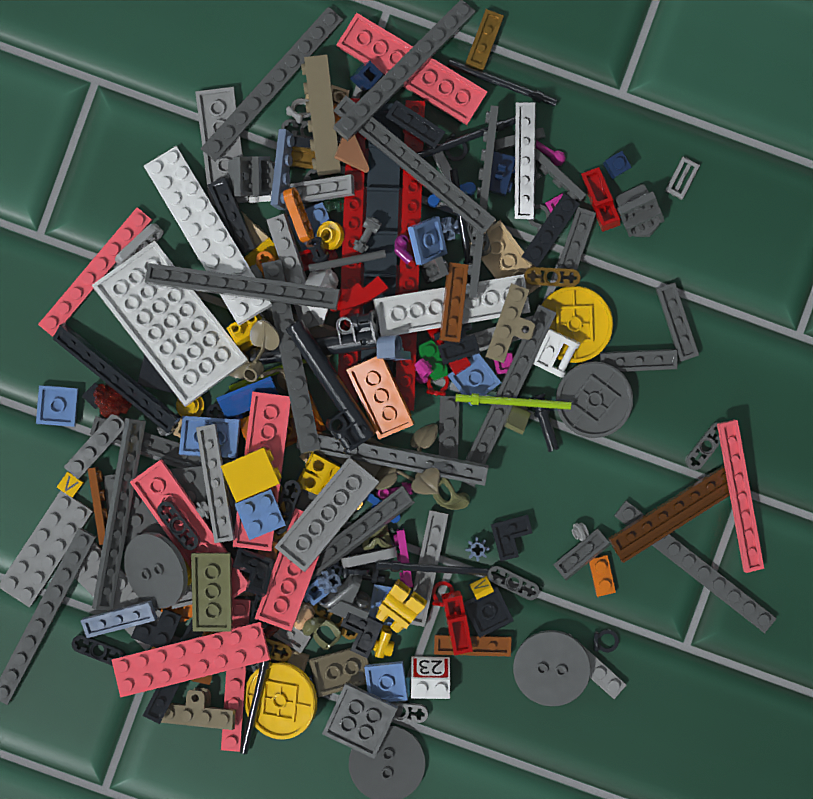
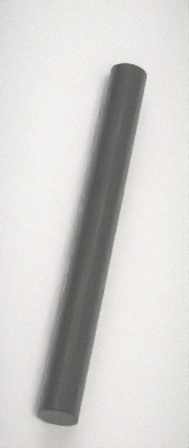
[309,250,386,272]

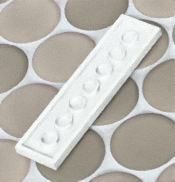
[373,274,530,336]

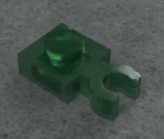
[324,197,344,212]

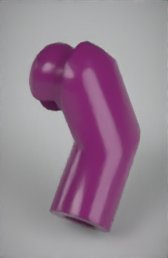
[394,235,414,264]

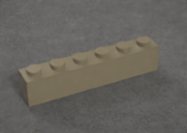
[301,55,341,175]

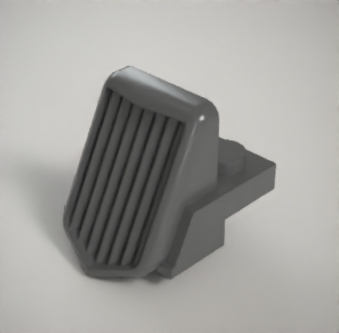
[228,156,275,196]
[615,185,664,237]
[319,574,372,619]

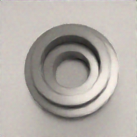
[572,522,589,541]

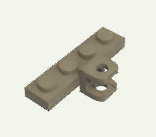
[486,283,536,363]
[161,687,236,730]

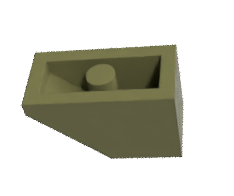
[503,406,531,435]

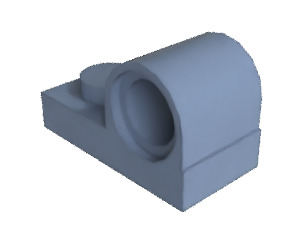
[377,335,411,361]

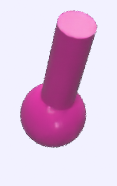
[536,140,566,166]

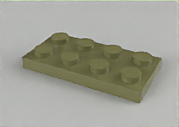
[191,553,233,632]

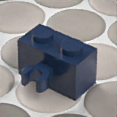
[489,151,515,197]

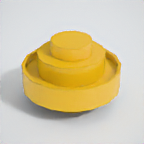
[317,221,344,250]
[176,396,205,417]

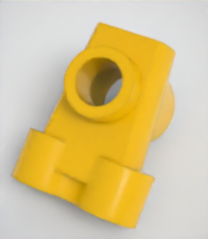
[372,625,394,658]

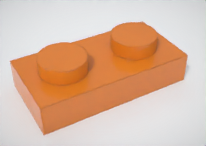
[589,555,616,597]

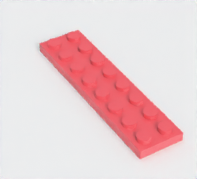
[336,13,488,126]
[233,392,291,551]
[130,459,248,599]
[112,622,271,698]

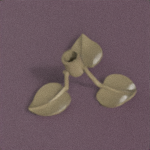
[229,320,307,392]
[375,424,441,495]

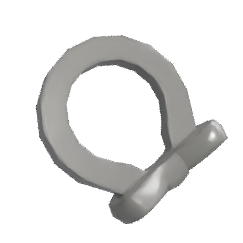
[286,99,311,123]

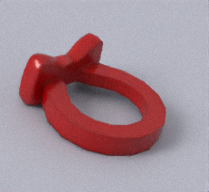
[426,376,449,396]
[432,581,454,607]

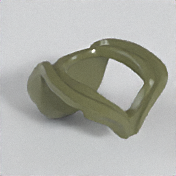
[432,477,470,510]
[362,524,393,550]
[302,617,341,650]

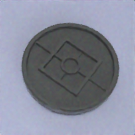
[556,361,633,438]
[124,532,188,608]
[513,630,590,706]
[349,725,425,799]

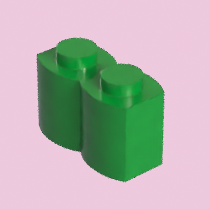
[419,340,448,382]

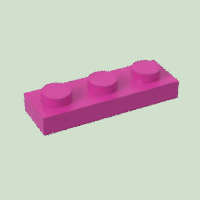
[394,529,413,587]

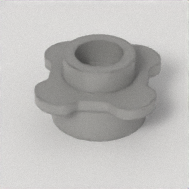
[196,501,210,520]

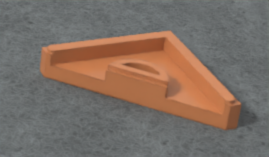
[334,135,369,173]

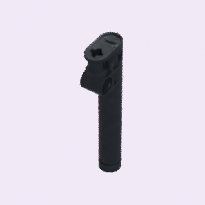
[250,310,380,365]
[285,319,376,454]

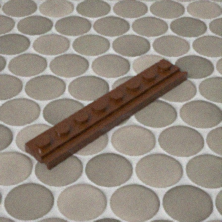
[608,465,750,563]

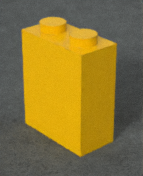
[220,447,282,502]

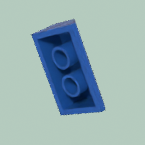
[216,376,280,419]

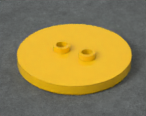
[541,286,613,363]
[244,662,317,739]

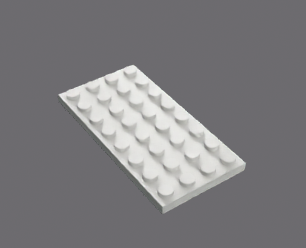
[92,240,248,407]

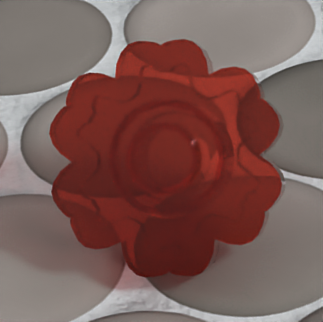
[93,383,132,418]

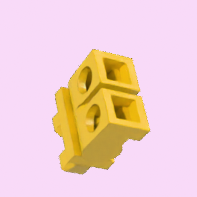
[227,314,265,353]
[298,452,341,495]
[376,579,427,633]

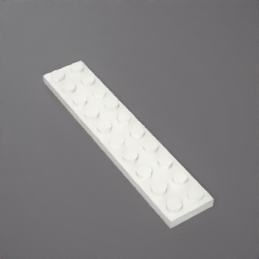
[144,146,272,326]

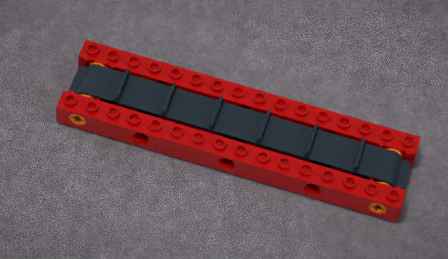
[338,98,425,411]

